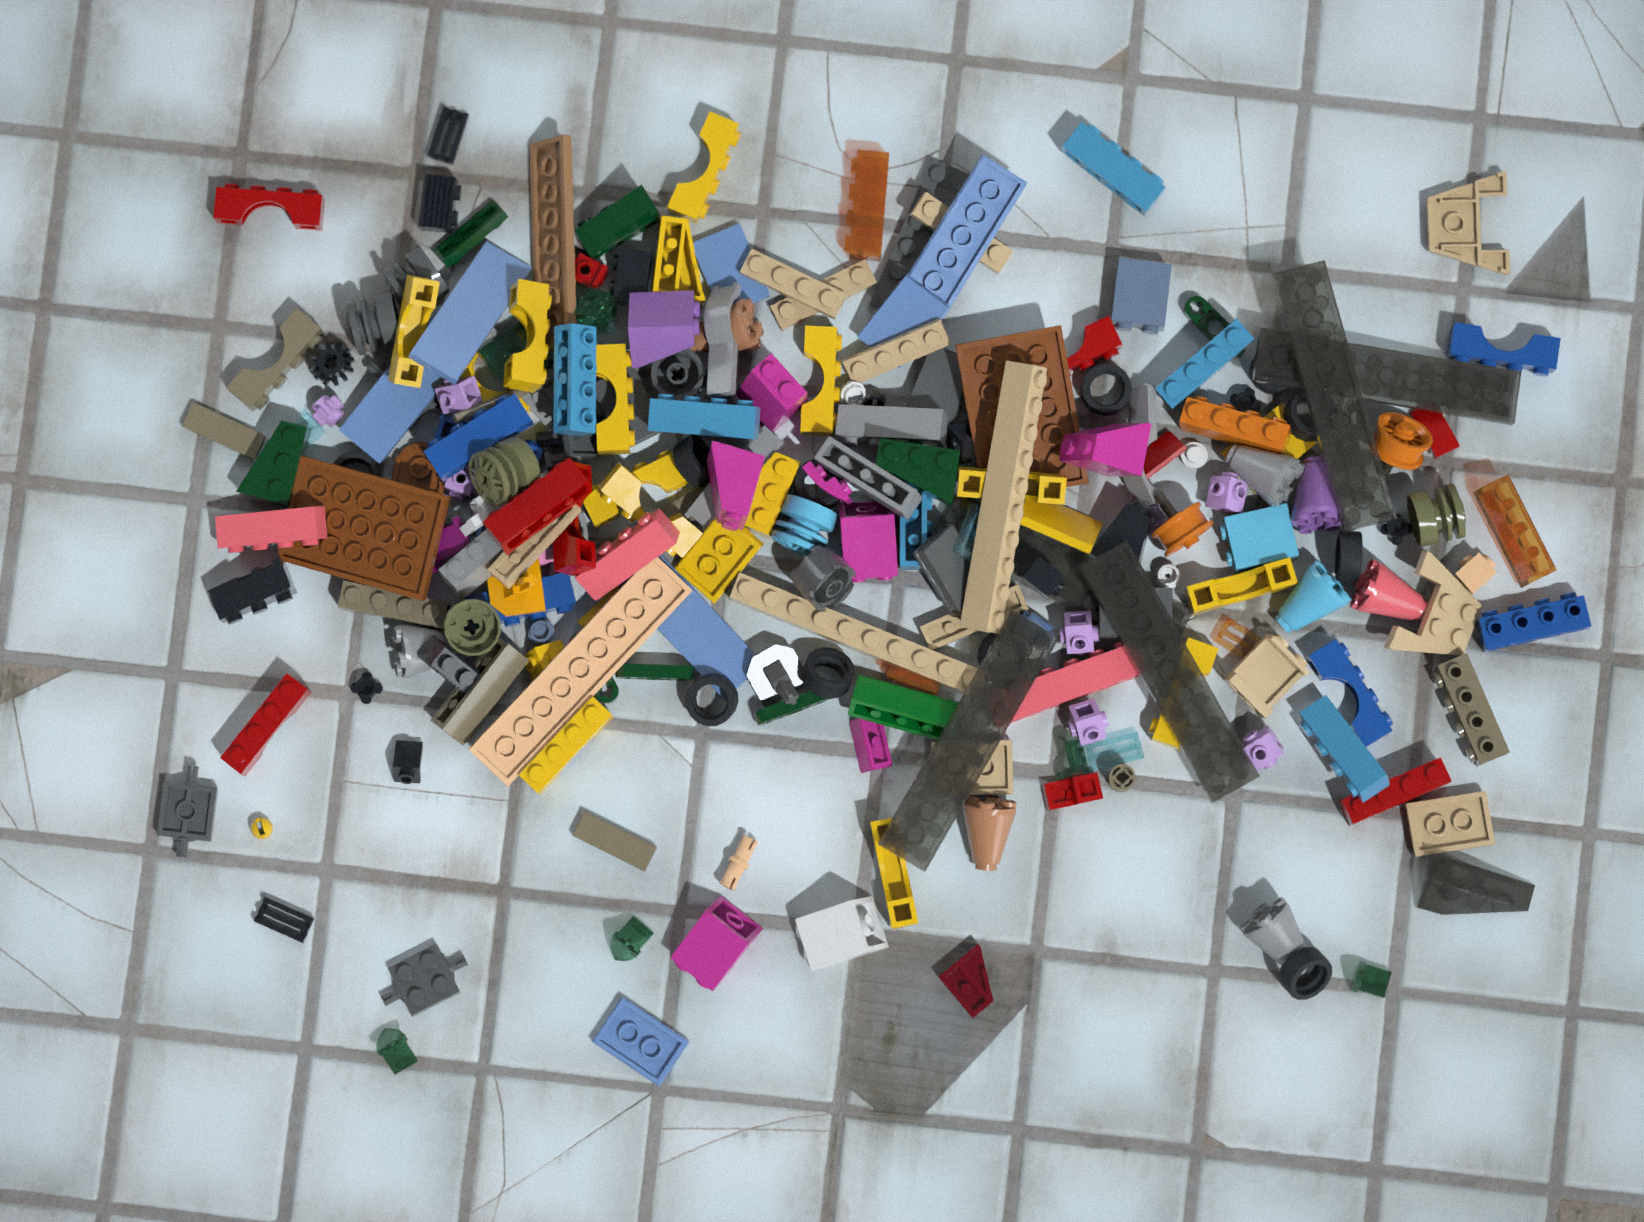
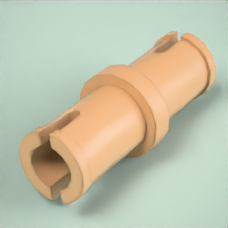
[719,835,758,891]

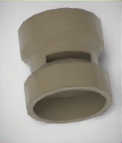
[1107,764,1136,793]

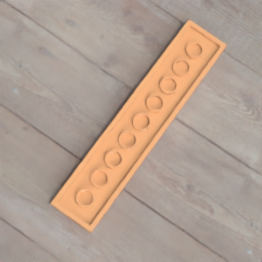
[468,557,693,786]

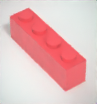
[215,506,327,553]
[575,509,680,601]

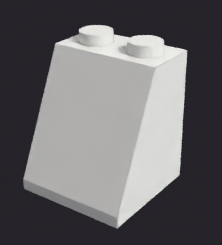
[795,896,889,971]

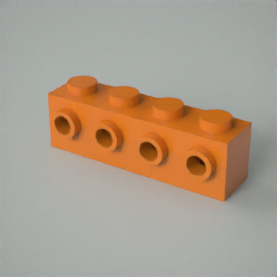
[1179,396,1291,455]

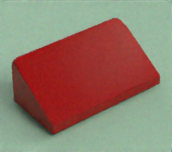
[1143,431,1186,480]

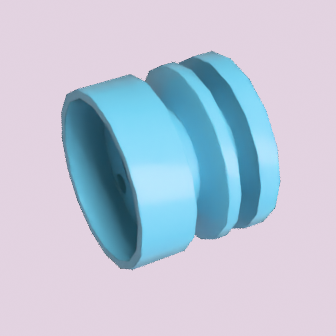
[770,494,839,556]

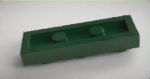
[432,200,508,268]

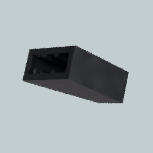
[1090,499,1152,585]

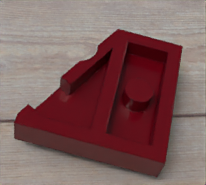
[938,944,994,1019]

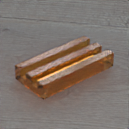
[1213,618,1262,659]
[886,666,940,696]

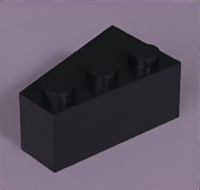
[208,557,298,625]

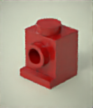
[575,253,609,294]

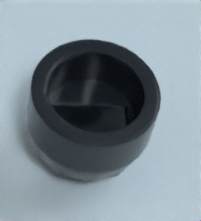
[863,390,886,406]

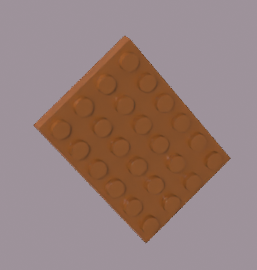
[955,325,1089,487]
[277,456,451,601]

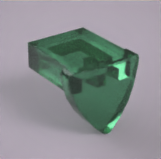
[1057,740,1090,781]
[611,916,654,961]
[1351,960,1392,998]
[376,1028,418,1075]

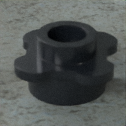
[1230,388,1261,413]
[1380,513,1413,545]
[351,672,383,704]

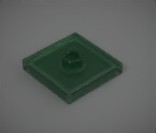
[477,321,553,391]

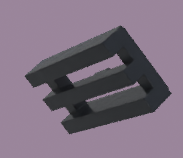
[427,106,469,165]
[254,897,314,943]

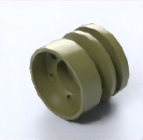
[469,436,540,506]
[1406,483,1466,547]
[442,599,501,656]

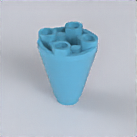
[1275,560,1352,633]

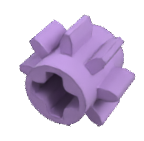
[312,394,345,427]

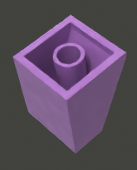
[628,291,700,368]

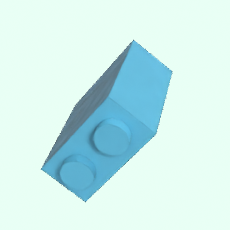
[1219,503,1299,572]

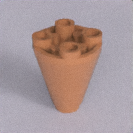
[690,298,764,352]
[963,795,1017,871]

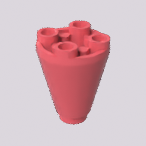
[1349,559,1428,621]

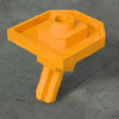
[487,558,546,617]

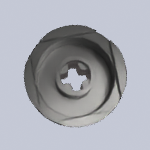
[651,349,705,401]
[791,546,856,611]

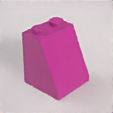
[735,353,808,433]
[1059,423,1152,477]
[706,441,765,531]
[839,500,898,583]
[670,895,764,991]

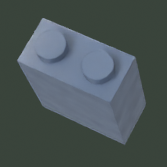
[1111,258,1172,334]

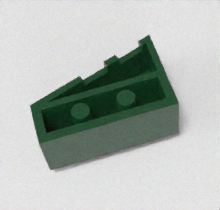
[574,184,660,260]
[236,420,312,505]
[876,438,960,508]

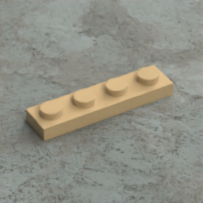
[910,192,1013,274]
[740,249,847,320]
[770,259,877,331]
[843,318,951,383]
[487,504,582,589]
[920,585,1029,651]

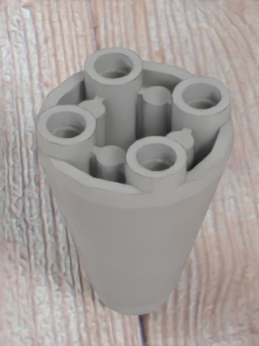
[1225,444,1305,507]
[390,624,465,678]
[1239,897,1306,966]

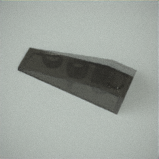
[1416,854,1535,915]

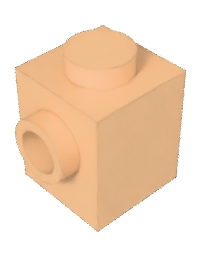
[1453,553,1497,595]

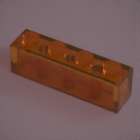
[844,150,889,262]
[1473,474,1557,588]

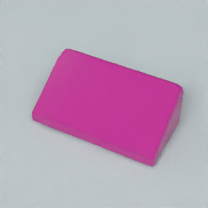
[849,718,893,773]

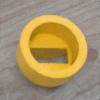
[251,817,273,839]

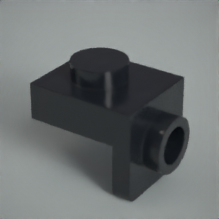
[947,420,972,464]
[393,740,423,784]

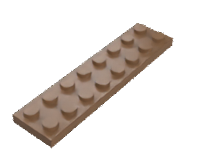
[530,135,577,353]

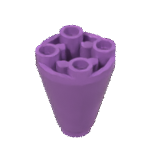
[1291,457,1345,534]

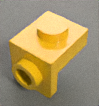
[524,640,564,680]

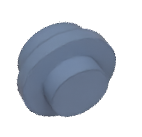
[528,619,555,646]

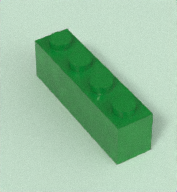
[848,675,962,744]

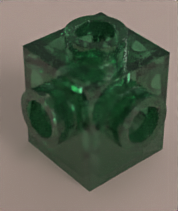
[574,287,617,333]

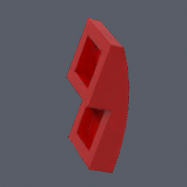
[1410,401,1460,459]
[1041,772,1103,811]

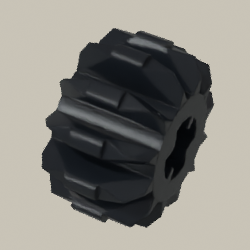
[309,341,355,386]

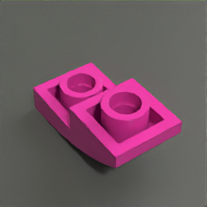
[802,461,853,504]

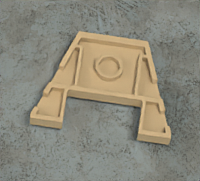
[1426,171,1510,275]
[1384,551,1482,655]

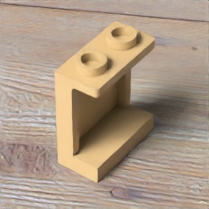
[1223,633,1310,719]

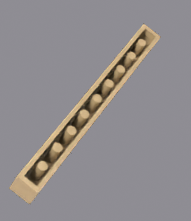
[960,361,1047,634]
[729,572,989,701]

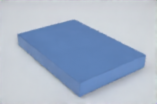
[693,223,770,304]
[857,274,949,369]
[592,997,689,1087]

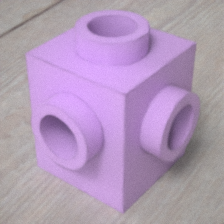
[435,376,483,414]
[442,466,478,501]
[1205,472,1248,514]
[1060,611,1099,655]
[1068,698,1109,746]
[1240,725,1284,771]

